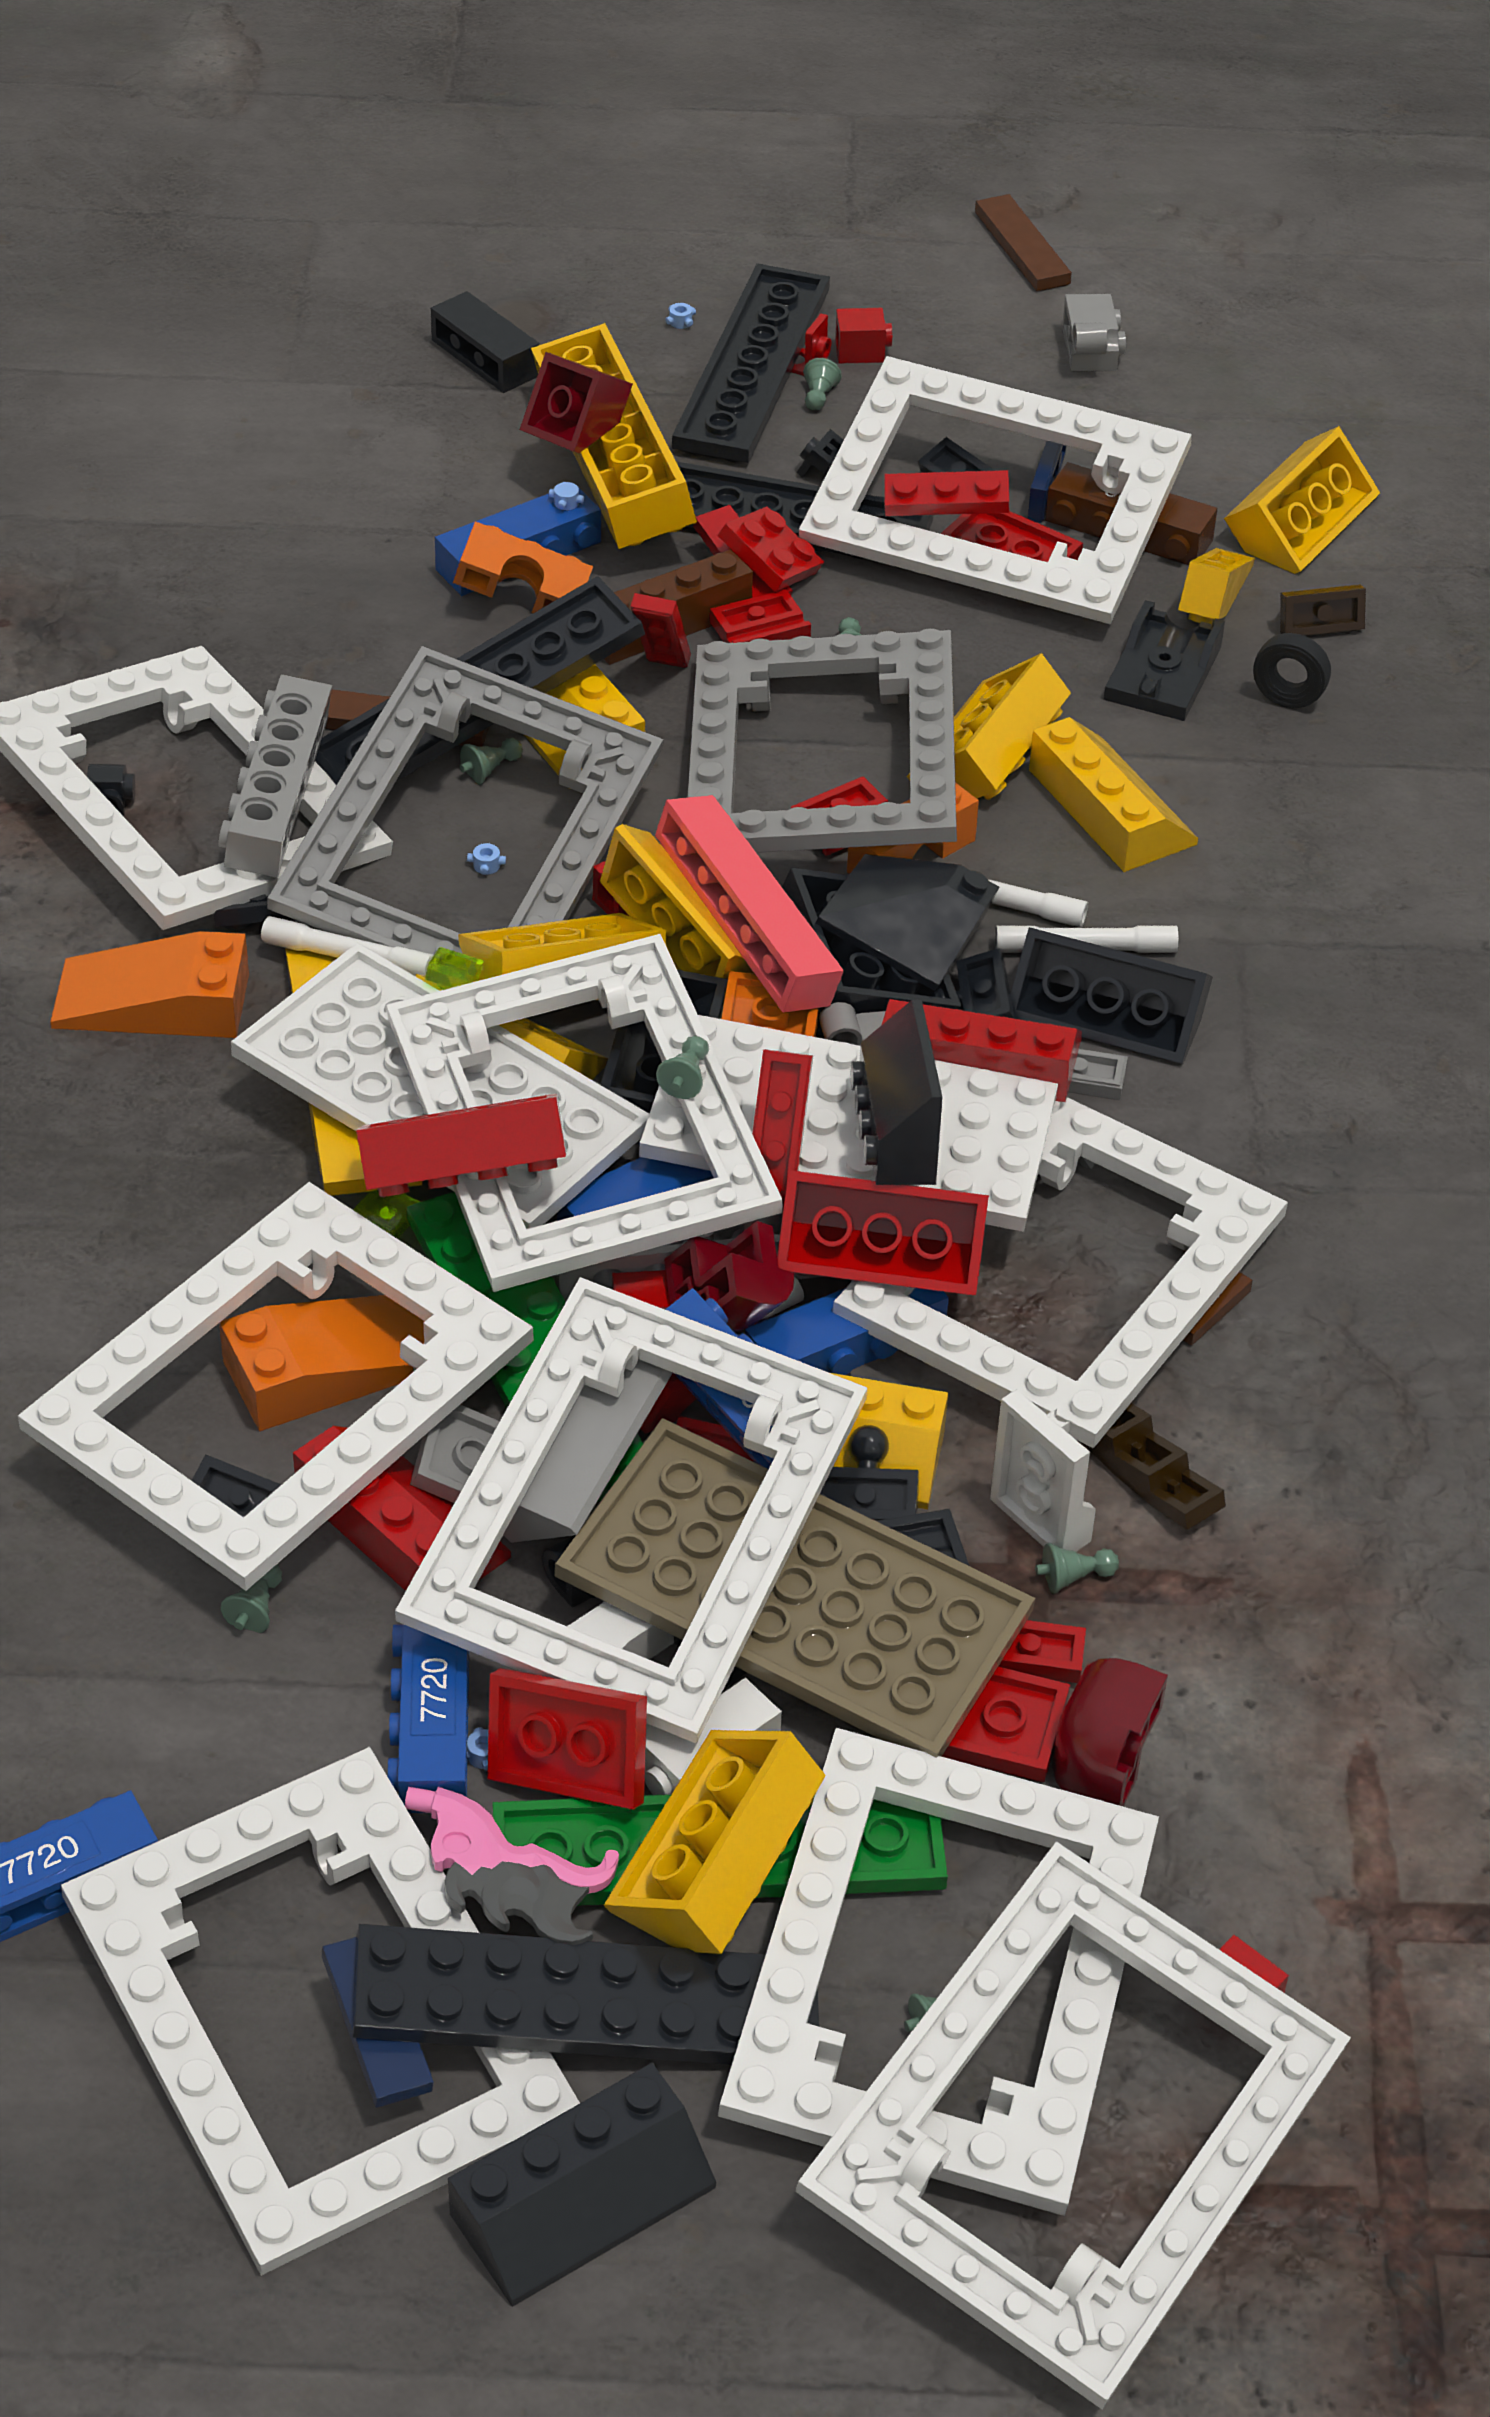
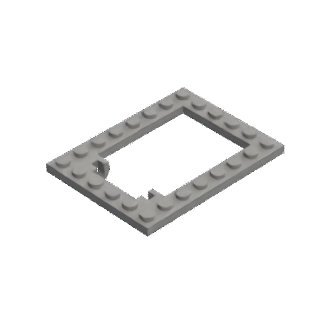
[688,628,957,853]
[267,646,663,986]

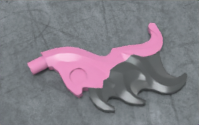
[405,1787,619,1945]

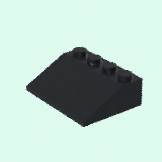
[782,868,961,1033]

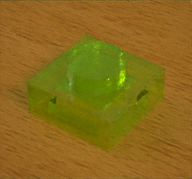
[425,947,484,990]
[353,1190,420,1238]

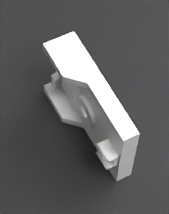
[990,1389,1096,1552]

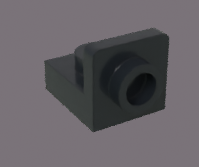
[796,429,844,478]

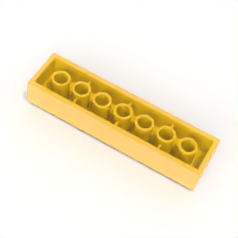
[531,323,697,549]

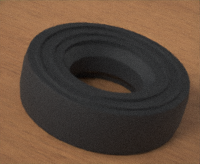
[1253,633,1331,708]

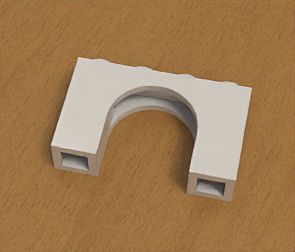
[567,1602,782,1795]

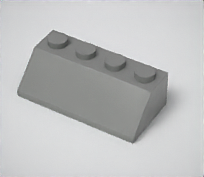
[503,1360,672,1543]

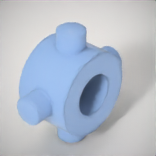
[665,303,696,329]
[549,482,584,510]
[467,843,506,875]
[467,1727,489,1771]

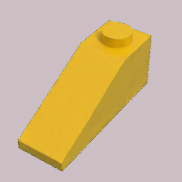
[1178,548,1255,624]

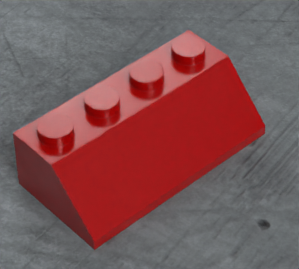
[882,999,1082,1102]
[356,1093,567,1197]
[777,1170,989,1296]
[293,1425,511,1591]

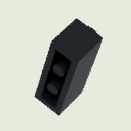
[430,291,540,393]

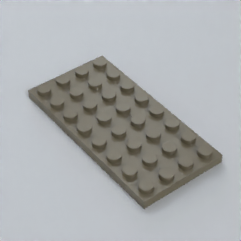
[555,1418,1036,1758]

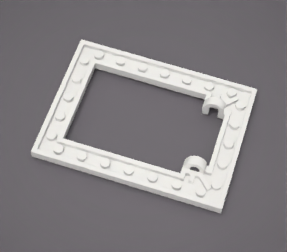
[799,356,1192,624]
[0,646,393,930]
[386,934,783,1292]
[833,1097,1288,1448]
[18,1182,534,1591]
[395,1277,868,1744]
[718,1728,1159,2216]
[61,1747,580,2276]
[795,1841,1351,2410]

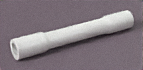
[915,859,1088,928]
[261,916,438,978]
[995,926,1179,953]

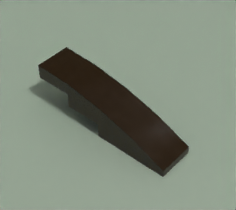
[1076,1380,1226,1530]

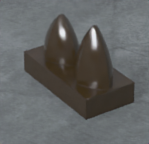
[1280,584,1366,635]

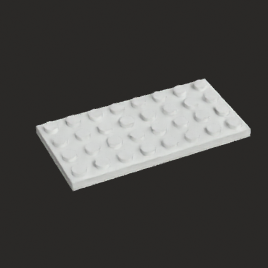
[231,942,649,1229]
[639,1015,1058,1232]

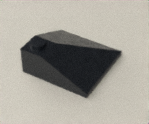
[815,854,1000,991]

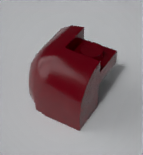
[664,1221,794,1333]
[1052,1658,1168,1807]

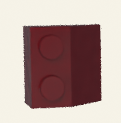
[519,352,633,454]

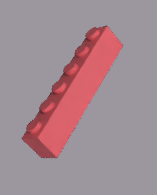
[655,795,844,1013]

